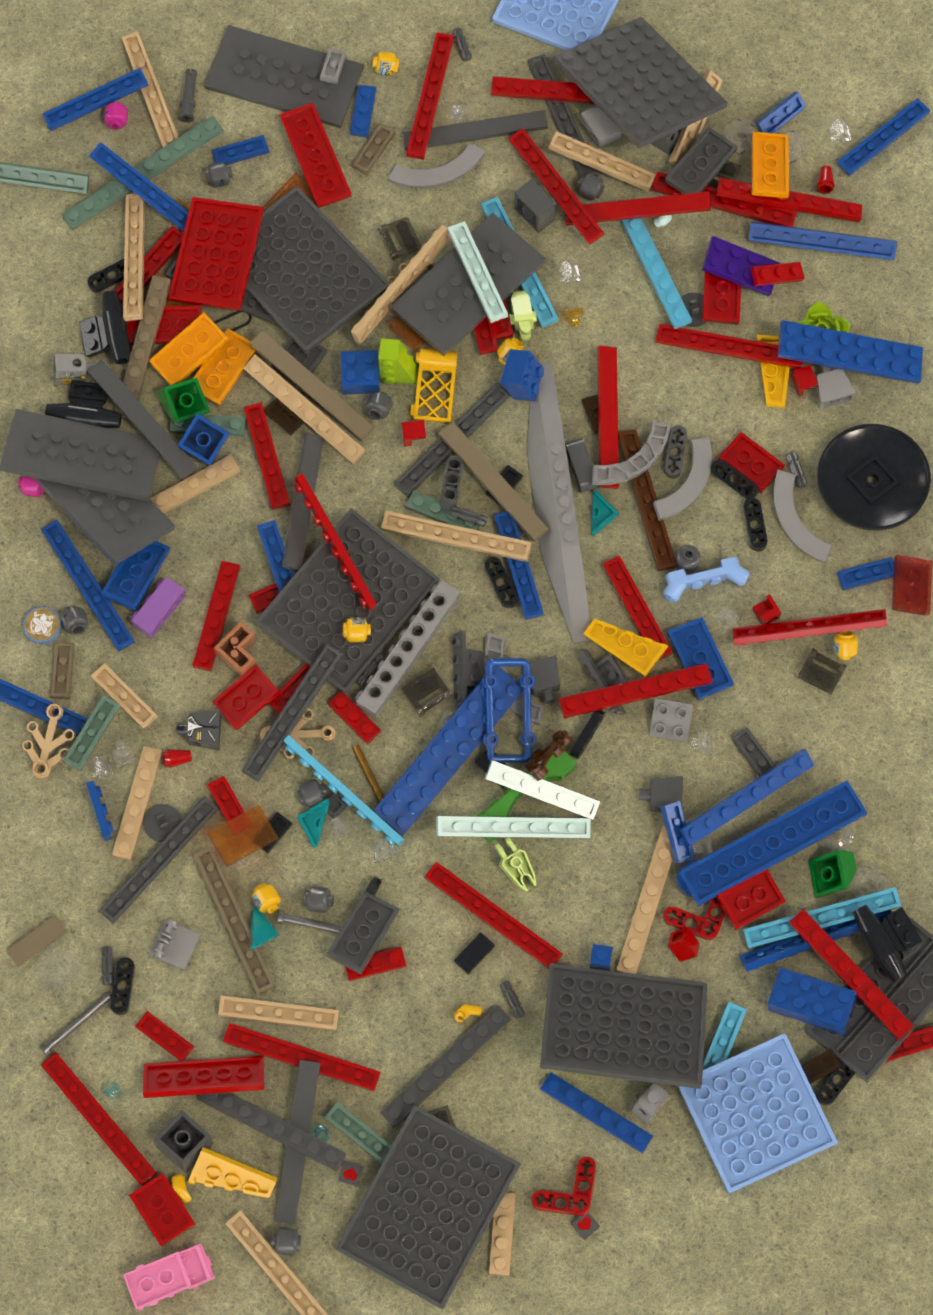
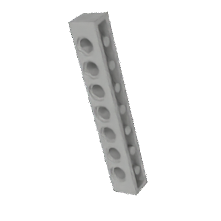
[355,580,461,719]

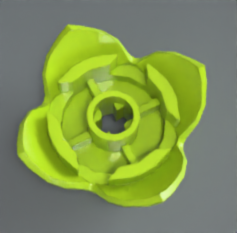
[797,301,851,333]

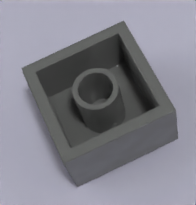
[514,179,556,233]
[154,1111,213,1173]

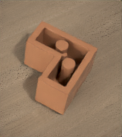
[214,621,256,677]

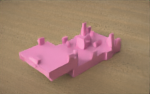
[123,1244,215,1311]

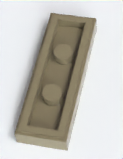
[352,123,396,176]
[50,642,75,699]
[7,915,67,967]

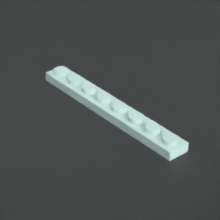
[436,816,591,838]

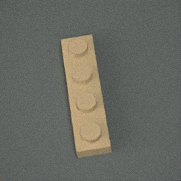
[91,663,158,730]
[489,1193,516,1276]

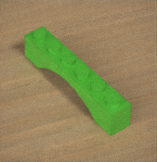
[476,751,577,843]

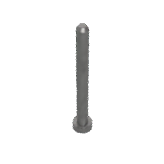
[277,910,343,933]
[39,993,112,1057]

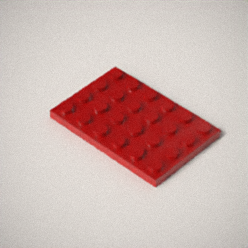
[168,197,264,311]

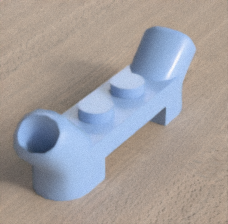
[663,557,750,602]

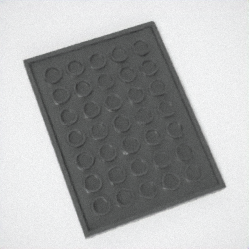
[554,17,727,149]
[246,186,390,354]
[255,508,440,694]
[540,963,707,1089]
[336,1105,521,1309]

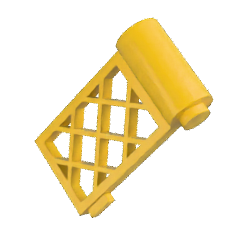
[410,348,458,423]

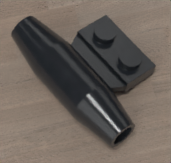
[80,291,130,364]
[45,380,122,428]
[852,905,922,981]

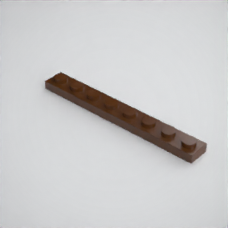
[618,430,677,571]

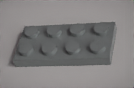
[665,127,738,194]
[327,891,400,974]

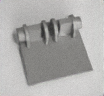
[649,698,693,742]
[149,920,201,970]

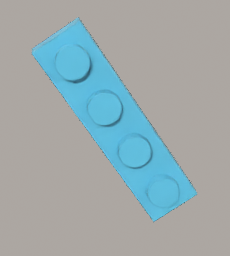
[703,1002,747,1070]

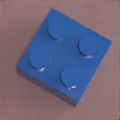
[500,349,544,401]
[341,350,380,395]
[178,413,231,465]

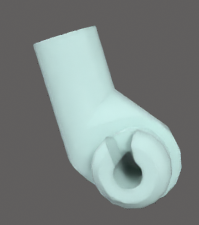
[654,215,672,227]

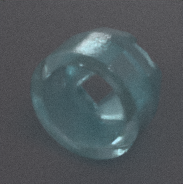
[103,1083,121,1100]
[313,1125,331,1142]

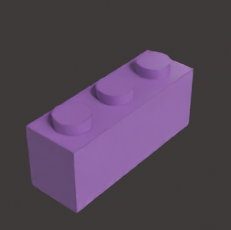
[131,577,186,639]

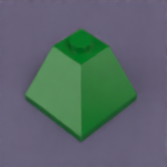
[158,377,210,423]
[809,850,857,898]

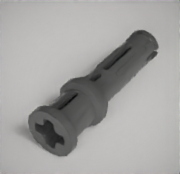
[178,69,197,123]

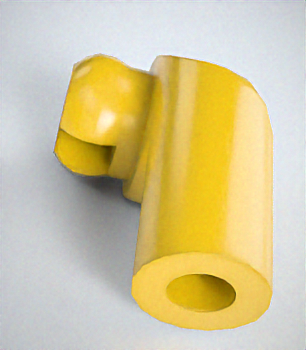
[454,1004,482,1023]
[171,1174,192,1204]

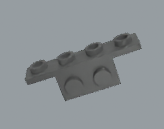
[451,630,483,708]
[579,648,629,715]

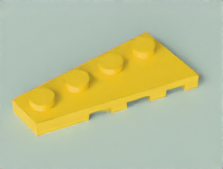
[757,334,790,408]
[583,618,668,678]
[188,1147,277,1198]

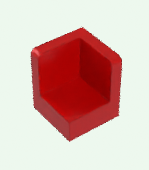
[791,365,818,397]
[402,420,426,447]
[752,594,781,625]
[668,927,700,962]

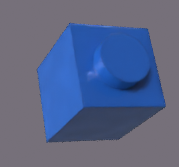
[589,944,613,971]

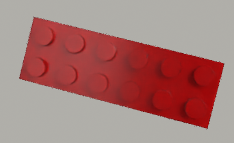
[279,103,352,208]
[143,1056,264,1098]

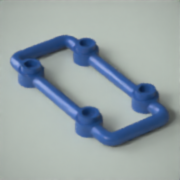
[481,658,536,763]

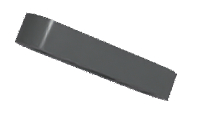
[664,425,687,479]

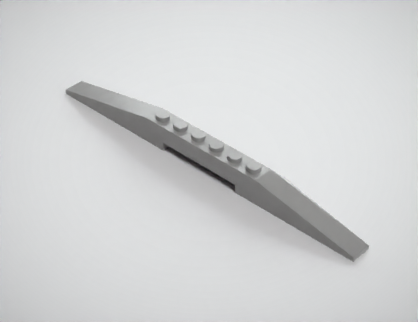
[527,362,593,644]

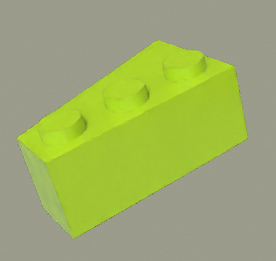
[379,338,419,385]

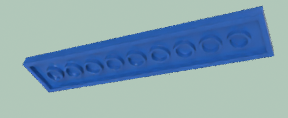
[373,666,523,836]
[678,781,867,907]

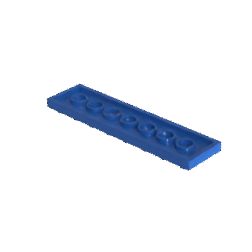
[778,320,923,384]

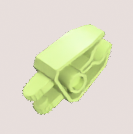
[509,291,537,341]
[495,837,536,892]

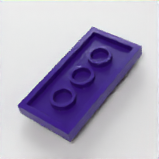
[702,236,780,297]

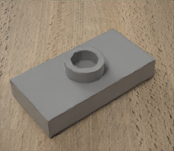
[320,48,346,84]

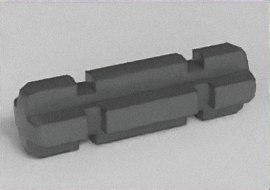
[453,28,472,61]
[787,452,807,488]
[451,506,488,527]
[356,653,385,687]
[101,946,113,985]
[500,981,525,1019]

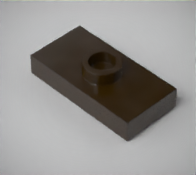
[582,394,598,434]
[264,398,304,436]
[801,1048,842,1084]

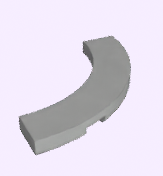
[388,143,486,189]
[592,422,670,485]
[653,437,712,521]
[774,470,831,563]
[485,633,545,725]

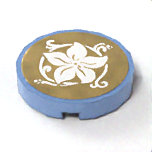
[23,607,61,644]

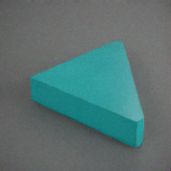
[591,489,619,537]
[297,798,330,848]
[250,907,279,951]

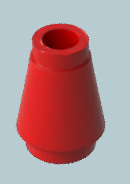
[817,166,835,194]
[163,749,192,768]

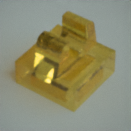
[563,307,584,327]

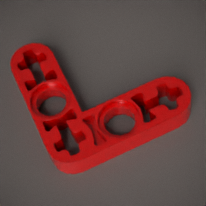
[663,897,726,941]
[532,1157,596,1216]

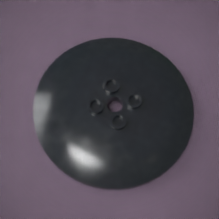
[817,424,931,531]

